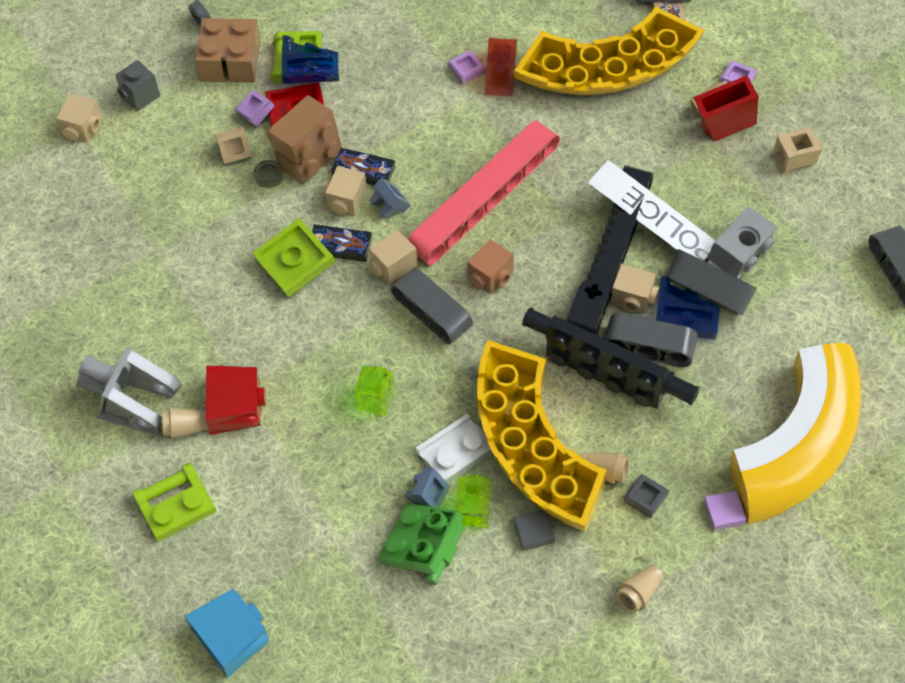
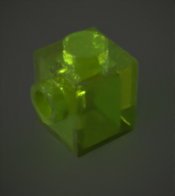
[354,365,395,416]
[455,474,492,528]

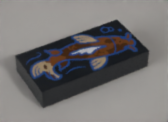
[331,148,396,185]
[312,224,372,262]

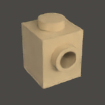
[56,93,102,142]
[323,166,367,216]
[369,229,417,285]
[611,264,660,314]

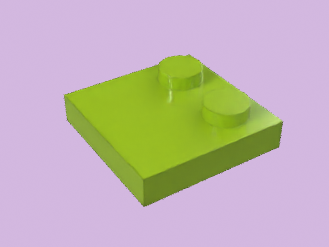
[252,217,336,298]

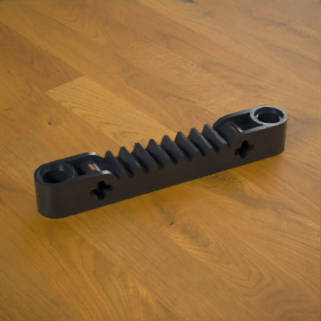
[567,165,654,335]

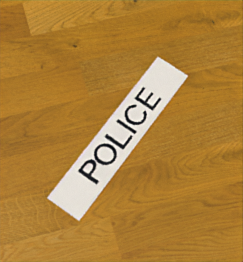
[588,160,743,278]

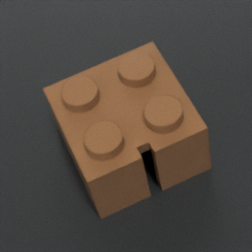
[195,18,261,83]
[267,95,342,184]

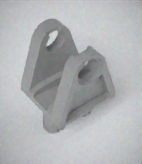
[76,348,181,435]

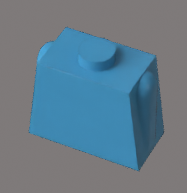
[185,588,269,678]

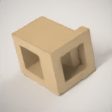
[773,127,822,174]

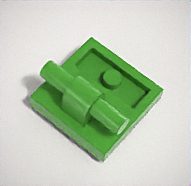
[378,503,464,585]

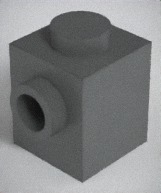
[115,60,160,111]

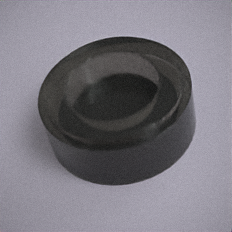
[253,160,283,188]

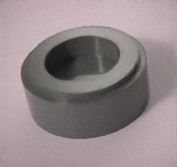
[188,0,211,26]

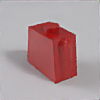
[693,75,759,141]
[206,365,266,435]

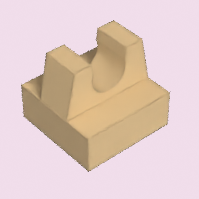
[215,127,252,164]

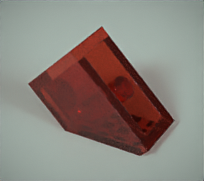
[485,36,518,96]

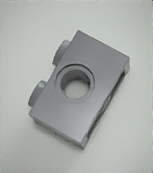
[707,206,777,277]

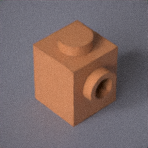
[467,239,514,294]

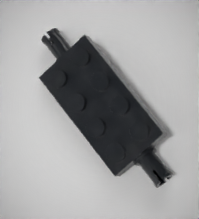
[522,307,700,409]

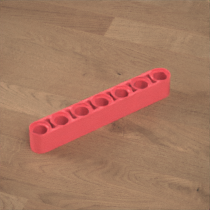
[408,120,560,266]

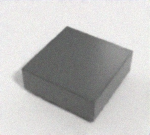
[624,474,669,519]
[513,510,555,551]

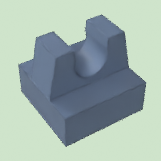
[369,178,411,219]
[405,467,450,508]

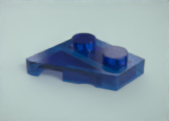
[282,35,339,84]
[656,276,720,340]

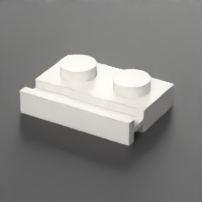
[416,414,492,483]

